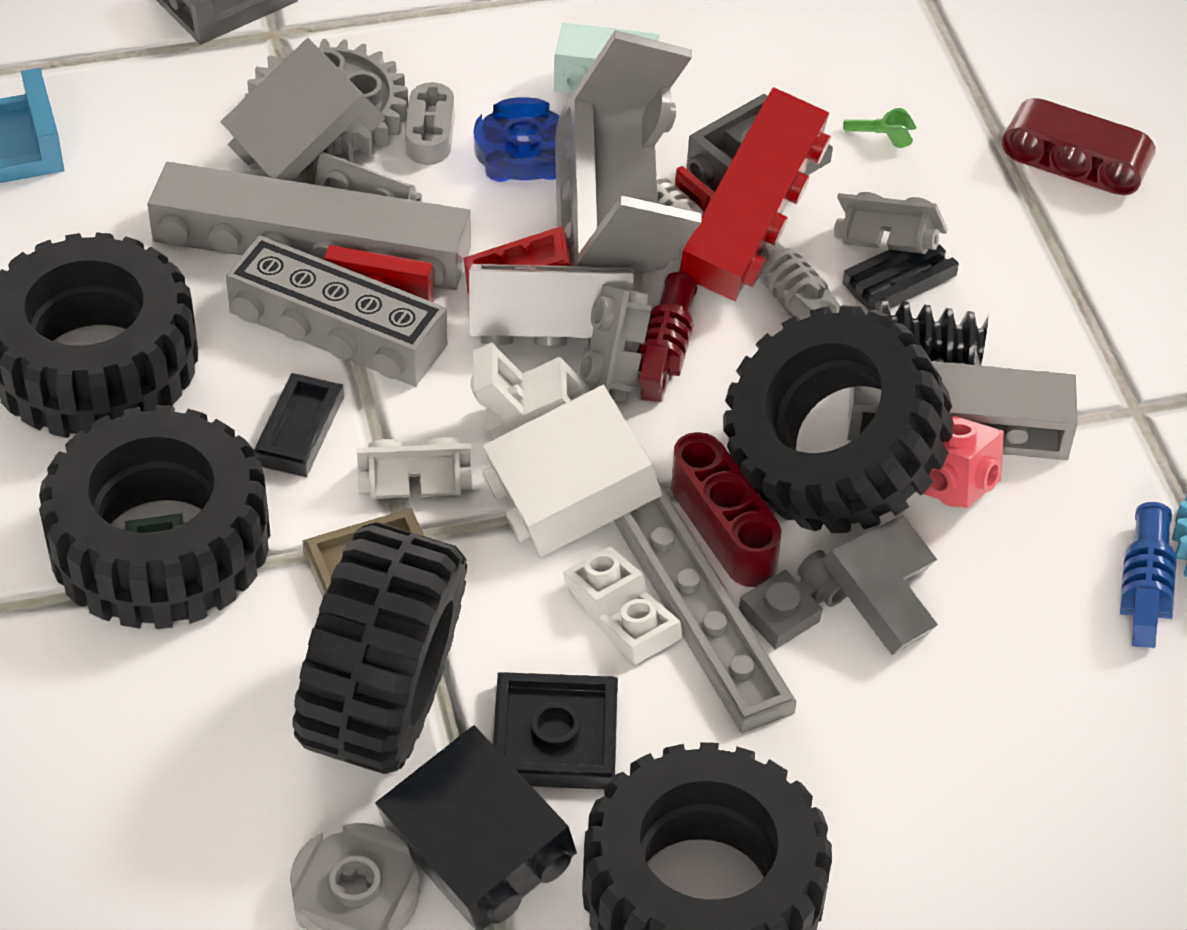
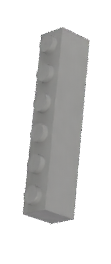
[147,161,471,290]

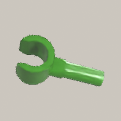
[843,108,917,148]

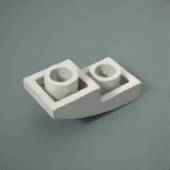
[563,546,683,665]

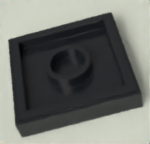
[493,672,618,790]

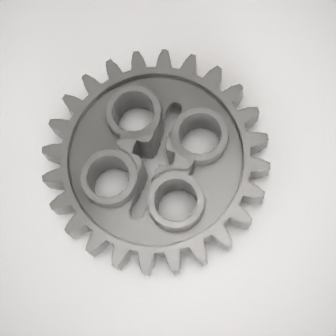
[245,38,408,164]

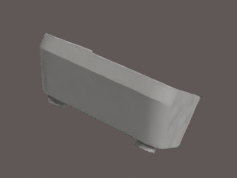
[555,30,702,275]

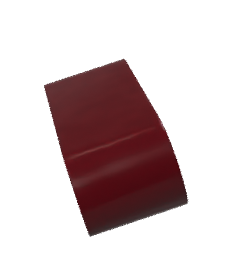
[1002,98,1156,196]
[671,432,782,587]

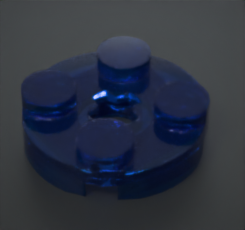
[473,97,559,182]

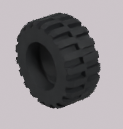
[0,232,198,438]
[723,305,954,534]
[39,405,271,629]
[292,522,468,774]
[582,742,832,930]

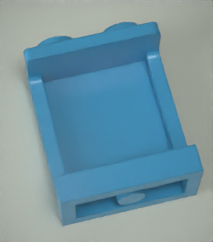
[0,67,65,183]

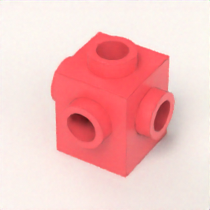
[924,416,1004,509]

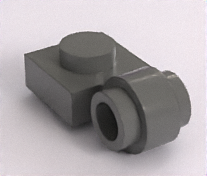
[738,550,847,650]

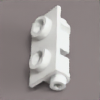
[356,437,472,500]

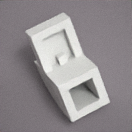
[470,342,590,439]

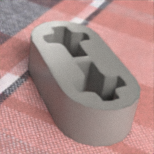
[405,82,455,165]

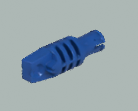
[1119,502,1177,648]

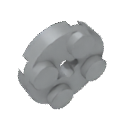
[290,823,420,930]

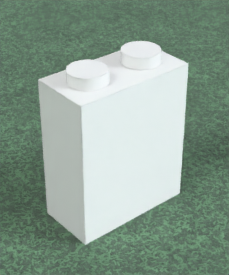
[482,384,662,558]

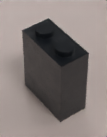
[375,725,577,930]

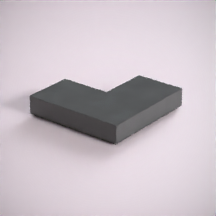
[821,514,938,655]

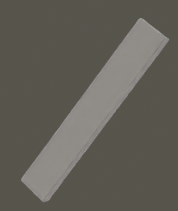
[613,478,797,734]

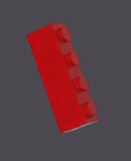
[679,87,831,302]

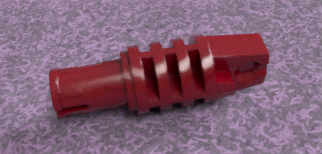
[636,272,698,402]

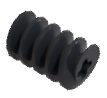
[879,298,989,366]

